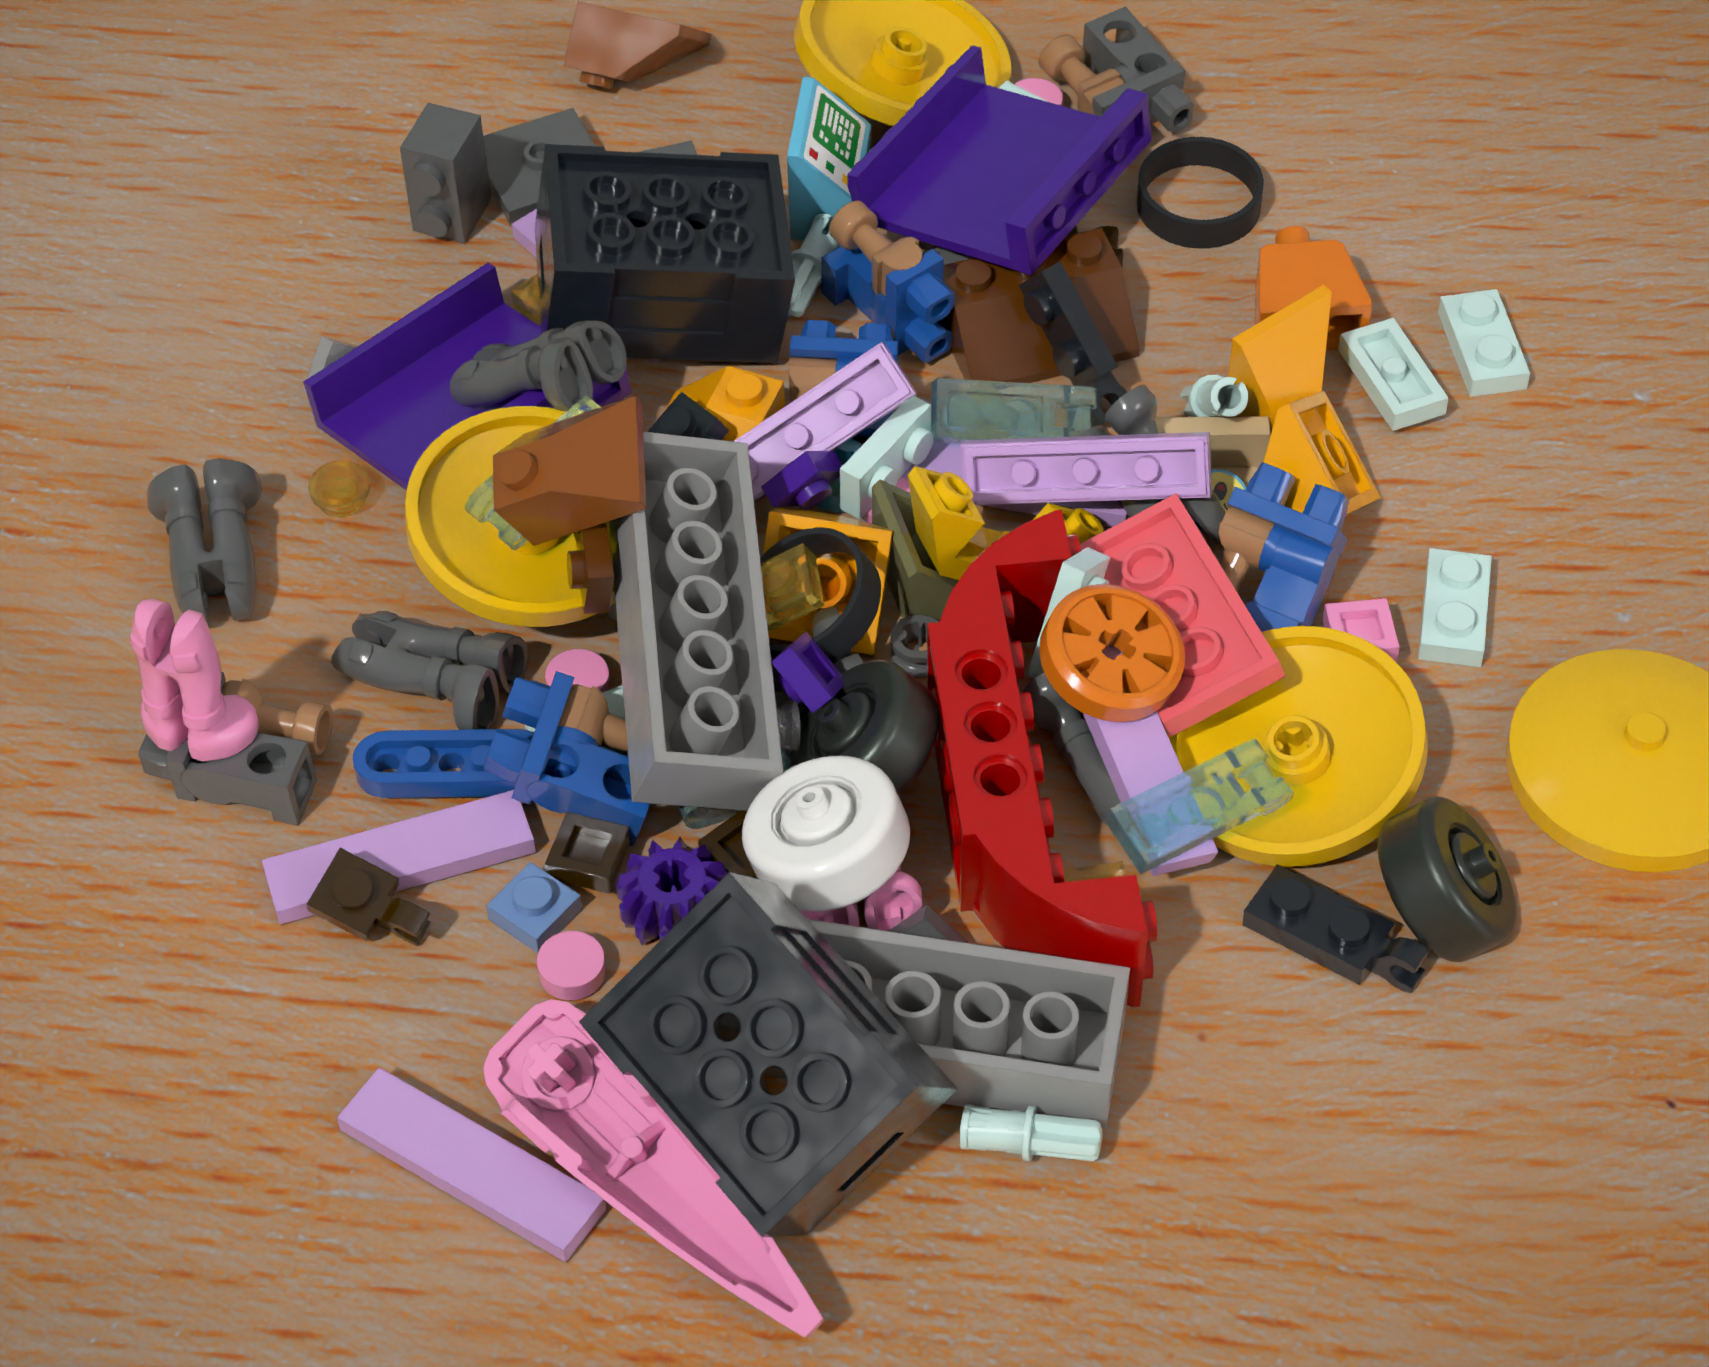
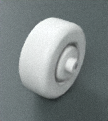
[742,756,910,912]

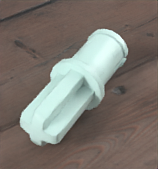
[787,214,840,319]
[1180,375,1248,417]
[960,1104,1102,1162]

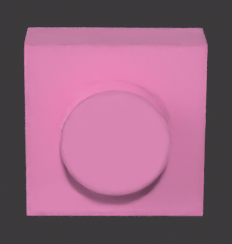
[1322,598,1400,663]

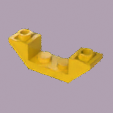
[908,466,1104,580]

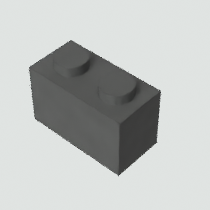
[400,103,492,244]

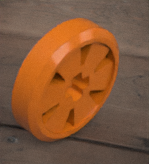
[1039,584,1185,722]

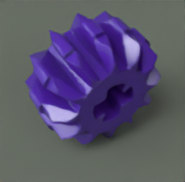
[616,837,727,945]

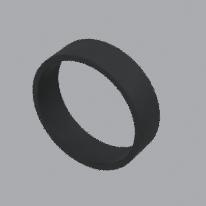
[1137,137,1264,249]
[760,527,881,662]

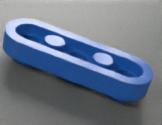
[353,729,534,798]

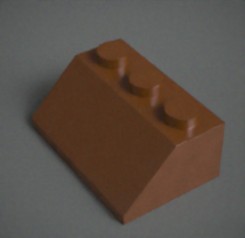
[941,227,1140,397]

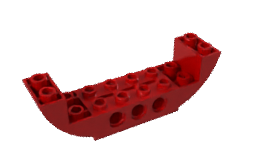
[927,510,1158,1007]

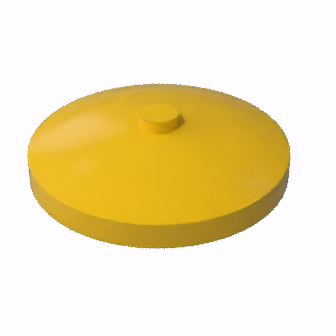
[794,0,1012,126]
[405,406,616,627]
[1165,626,1428,867]
[1506,649,1709,872]

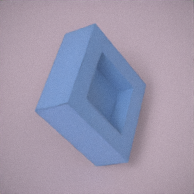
[486,862,582,953]

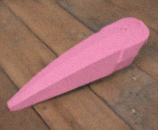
[483,999,824,1338]

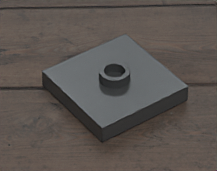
[483,108,595,226]

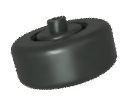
[790,660,940,796]
[1378,797,1517,962]

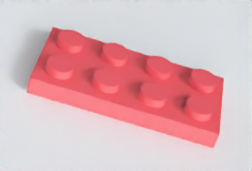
[1080,493,1285,737]

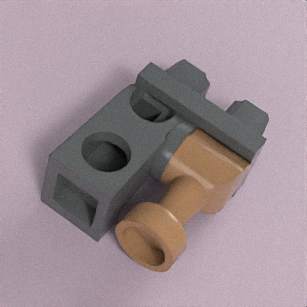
[1039,6,1194,133]
[139,672,333,826]

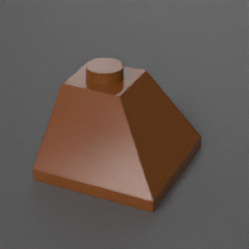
[564,1,712,89]
[493,395,647,546]

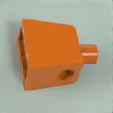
[1255,226,1372,349]

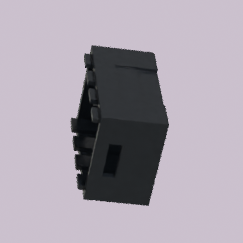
[535,144,795,363]
[579,872,958,1238]

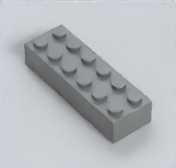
[609,432,783,810]
[718,919,1130,1129]

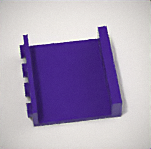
[847,45,1152,275]
[303,263,632,491]

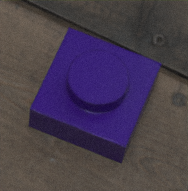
[761,451,843,510]
[771,632,843,713]

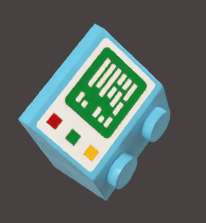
[787,77,872,240]

